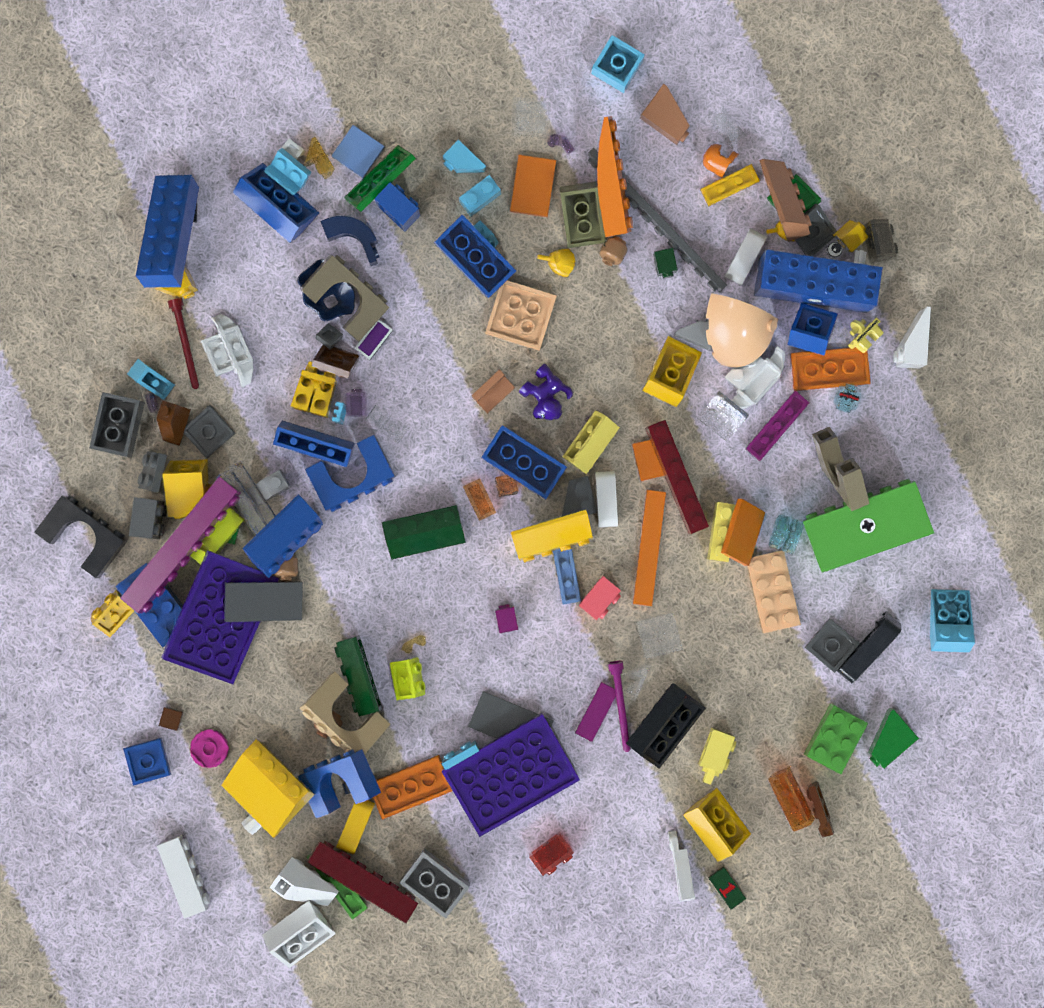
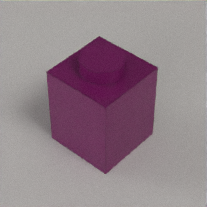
[495,604,519,633]

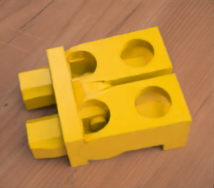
[291,361,337,418]

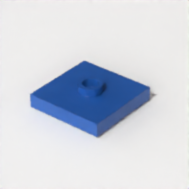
[123,737,172,786]

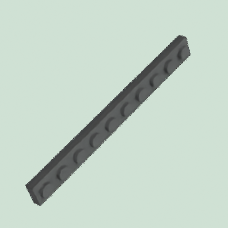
[588,147,727,292]

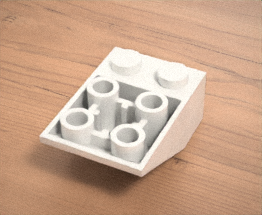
[270,857,339,906]

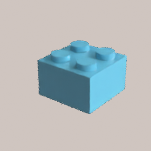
[591,35,645,93]

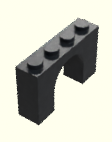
[34,495,127,578]

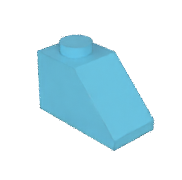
[443,139,486,173]
[127,359,175,400]

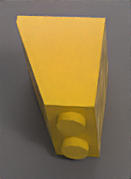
[163,459,209,519]

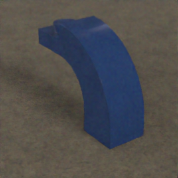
[320,216,380,266]

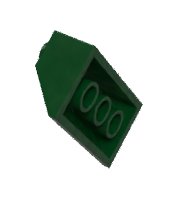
[381,505,466,560]
[334,635,382,717]

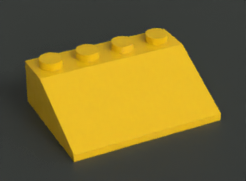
[511,510,593,563]
[221,739,315,838]

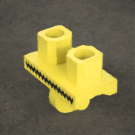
[848,318,884,353]

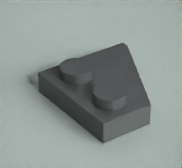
[561,476,597,517]

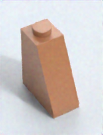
[640,84,690,145]

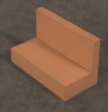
[471,369,515,414]

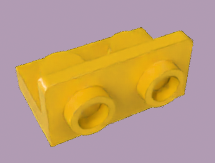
[90,590,134,637]

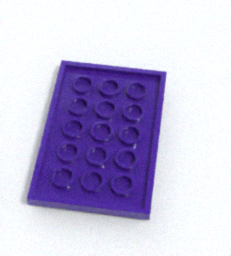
[161,550,279,684]
[442,713,580,837]

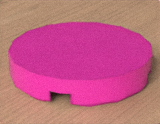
[190,729,229,768]

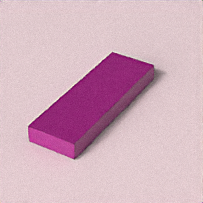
[575,682,616,742]

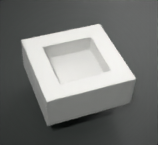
[282,139,305,160]

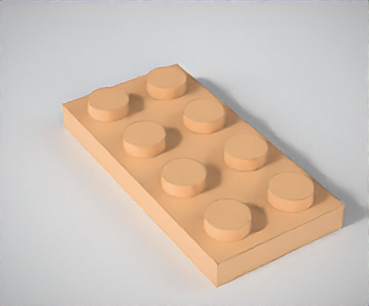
[747,550,801,633]

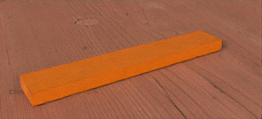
[633,490,666,606]

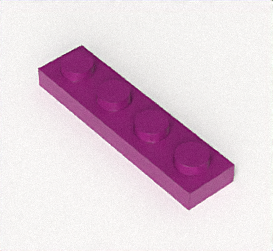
[745,391,810,461]

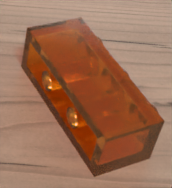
[768,766,815,832]

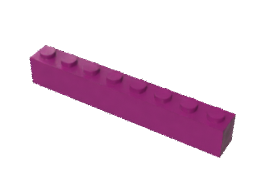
[120,477,241,613]

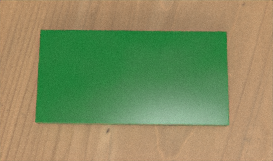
[344,145,416,212]

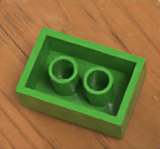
[804,703,868,774]

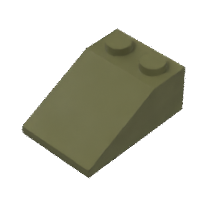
[560,181,605,248]

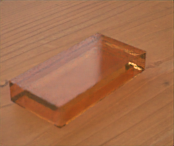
[463,479,496,521]

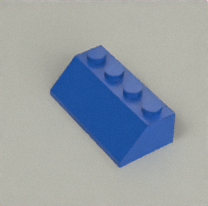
[233,163,319,243]
[242,494,323,578]

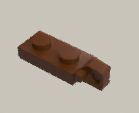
[807,781,834,838]

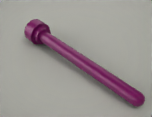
[608,660,631,752]

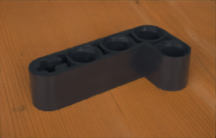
[837,612,902,684]

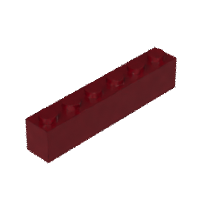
[645,420,709,534]
[306,841,418,924]

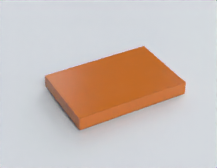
[510,155,556,218]
[721,498,766,566]

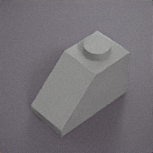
[674,319,712,351]
[249,470,291,506]

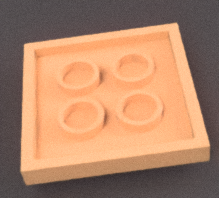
[485,280,557,351]

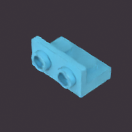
[264,148,311,195]

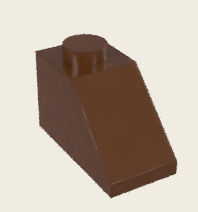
[156,400,191,446]

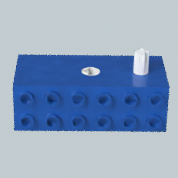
[754,249,883,313]

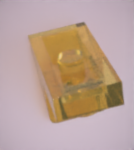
[303,137,335,179]

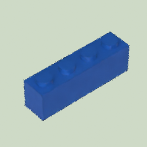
[273,420,355,467]

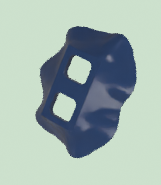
[297,259,355,321]

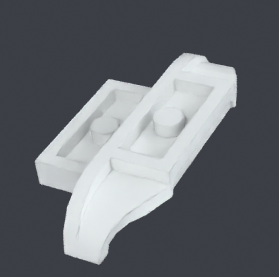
[201,314,253,387]
[725,346,785,410]

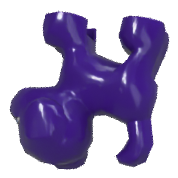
[519,363,574,420]

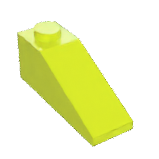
[190,508,245,565]

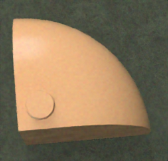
[706,293,778,367]

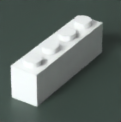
[157,835,210,919]

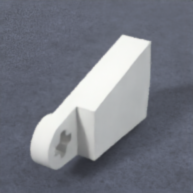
[668,830,695,902]

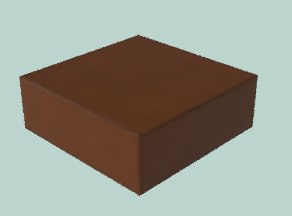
[159,707,183,731]

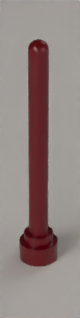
[167,298,199,389]

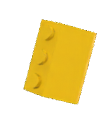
[683,788,751,862]

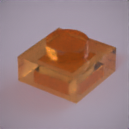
[494,475,518,497]

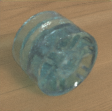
[768,514,803,554]

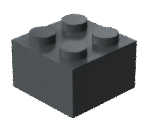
[129,497,167,539]

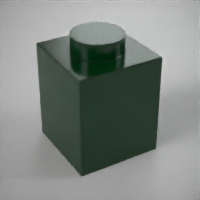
[653,248,678,279]

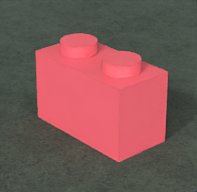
[579,576,621,620]

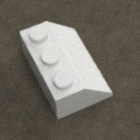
[262,901,336,968]

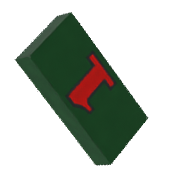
[708,866,746,910]

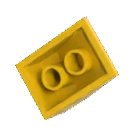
[642,336,702,407]

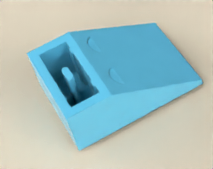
[930,589,975,652]

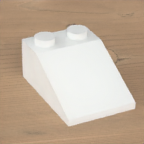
[893,307,931,369]

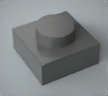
[315,323,343,350]

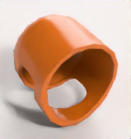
[703,144,739,178]

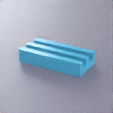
[332,402,347,425]

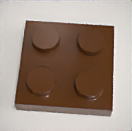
[312,345,360,378]

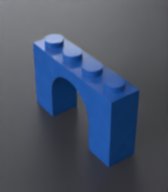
[305,435,396,512]
[297,749,381,818]

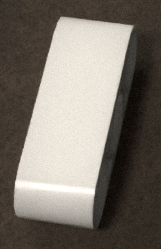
[724,228,767,285]
[595,471,618,527]

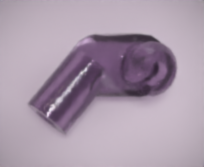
[547,134,575,155]

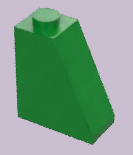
[868,708,919,769]

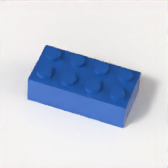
[433,215,516,298]
[481,425,567,500]
[115,563,183,648]

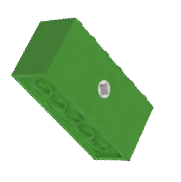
[803,478,934,573]

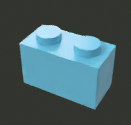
[459,175,501,217]

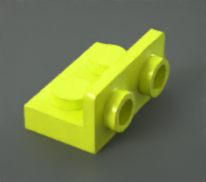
[390,657,425,700]

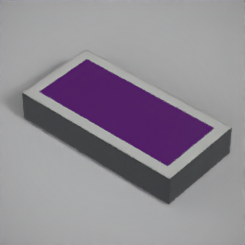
[355,319,393,360]

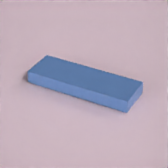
[553,547,581,605]

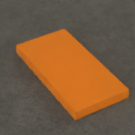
[790,347,871,391]
[373,755,453,820]

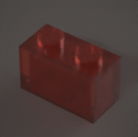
[529,832,574,876]

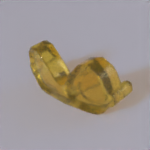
[401,635,426,654]

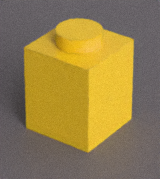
[833,220,868,253]

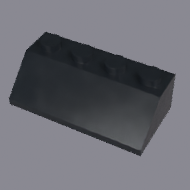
[626,683,706,769]

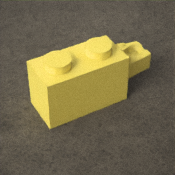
[698,727,736,785]

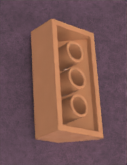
[759,159,812,242]

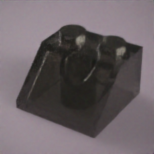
[864,219,898,264]

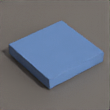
[332,125,385,178]

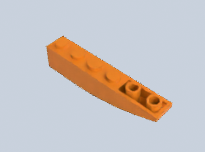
[597,116,633,237]

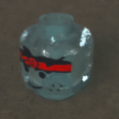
[833,383,861,413]

